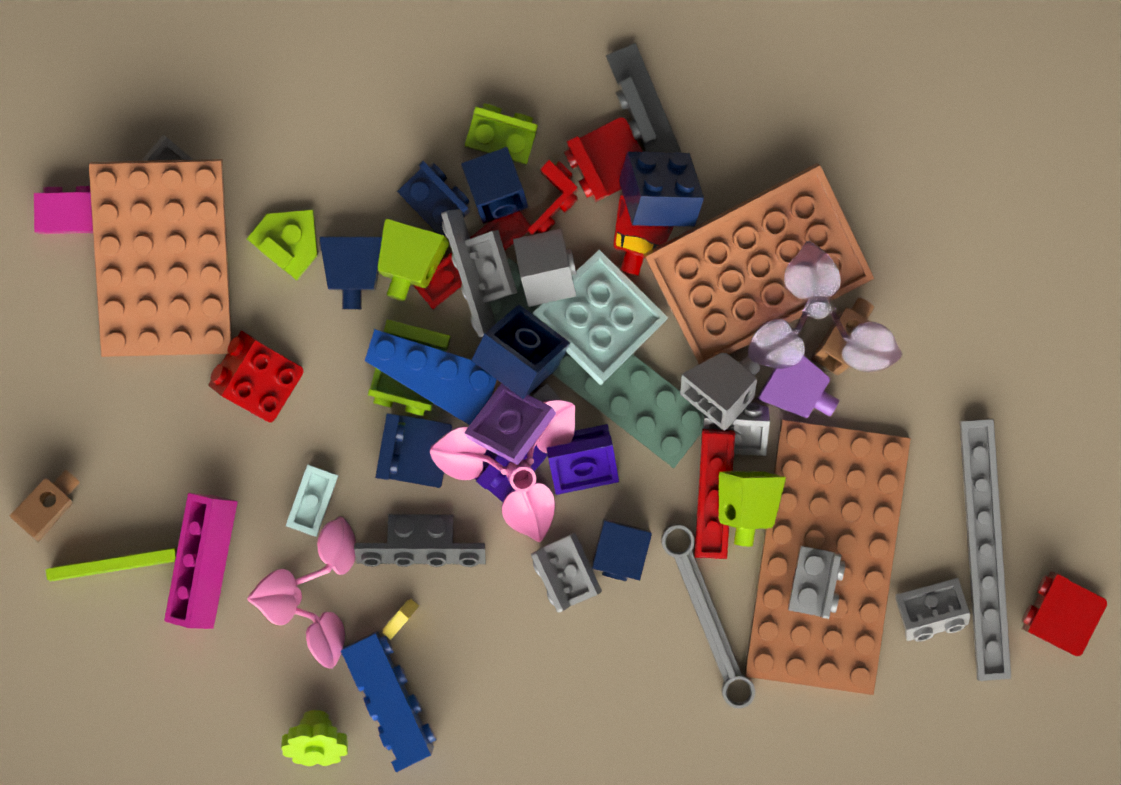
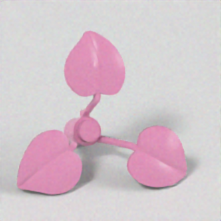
[430,399,575,542]
[247,516,356,668]

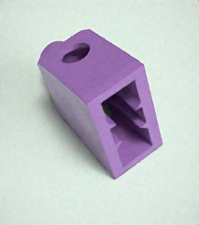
[756,345,840,418]

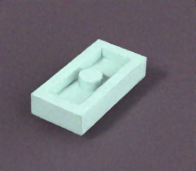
[286,464,339,537]

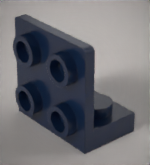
[397,161,470,236]
[375,413,452,488]

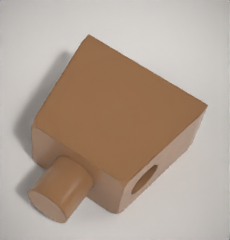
[811,298,874,376]
[9,469,80,542]

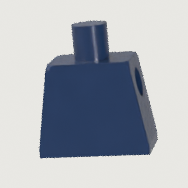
[320,237,382,310]

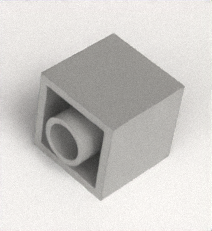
[513,229,577,307]

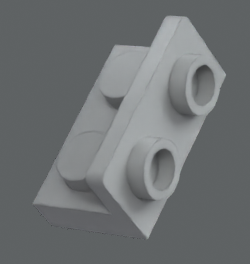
[703,403,770,456]
[788,546,845,619]
[895,578,970,642]

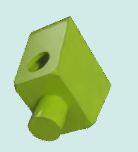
[378,219,450,301]
[719,471,786,547]

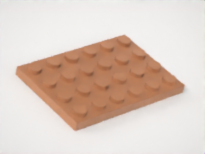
[89,159,232,357]
[643,163,874,364]

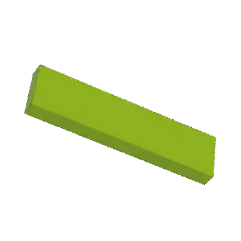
[45,547,178,582]

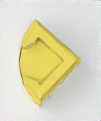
[382,599,419,640]

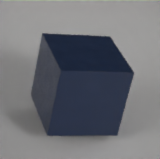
[461,147,529,224]
[592,519,652,581]

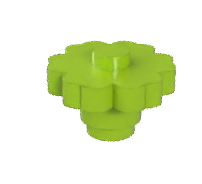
[281,710,348,766]

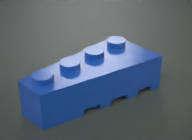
[365,329,497,425]
[341,631,437,772]

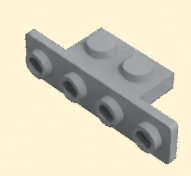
[441,209,517,338]

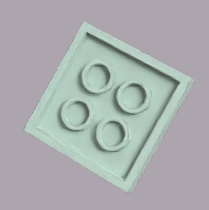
[533,250,668,385]

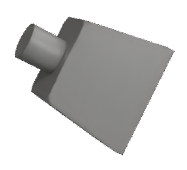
[680,353,760,431]

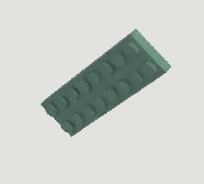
[469,258,704,468]

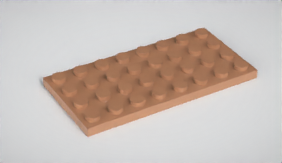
[744,420,911,695]

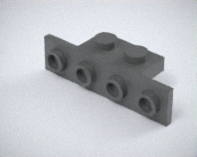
[606,43,682,153]
[354,514,486,567]

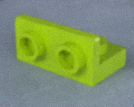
[464,103,538,165]

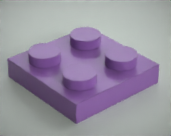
[464,383,556,465]

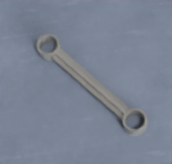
[661,524,755,709]

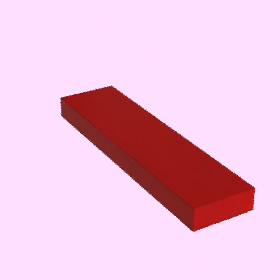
[413,211,531,310]
[694,429,735,559]

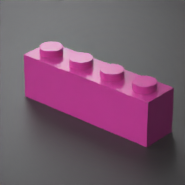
[34,186,93,234]
[164,493,238,629]

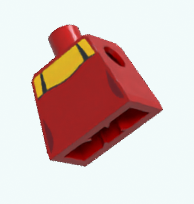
[613,195,674,276]

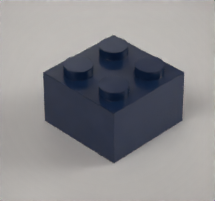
[619,151,704,227]
[471,304,571,399]

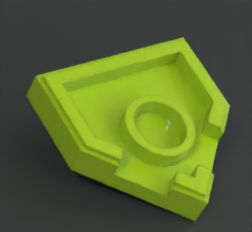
[247,210,318,281]

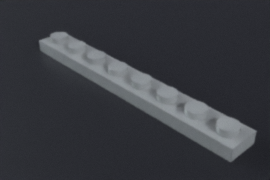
[959,419,1011,681]

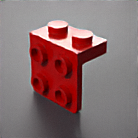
[564,117,643,203]
[527,160,578,235]
[208,330,304,423]
[1021,571,1107,657]

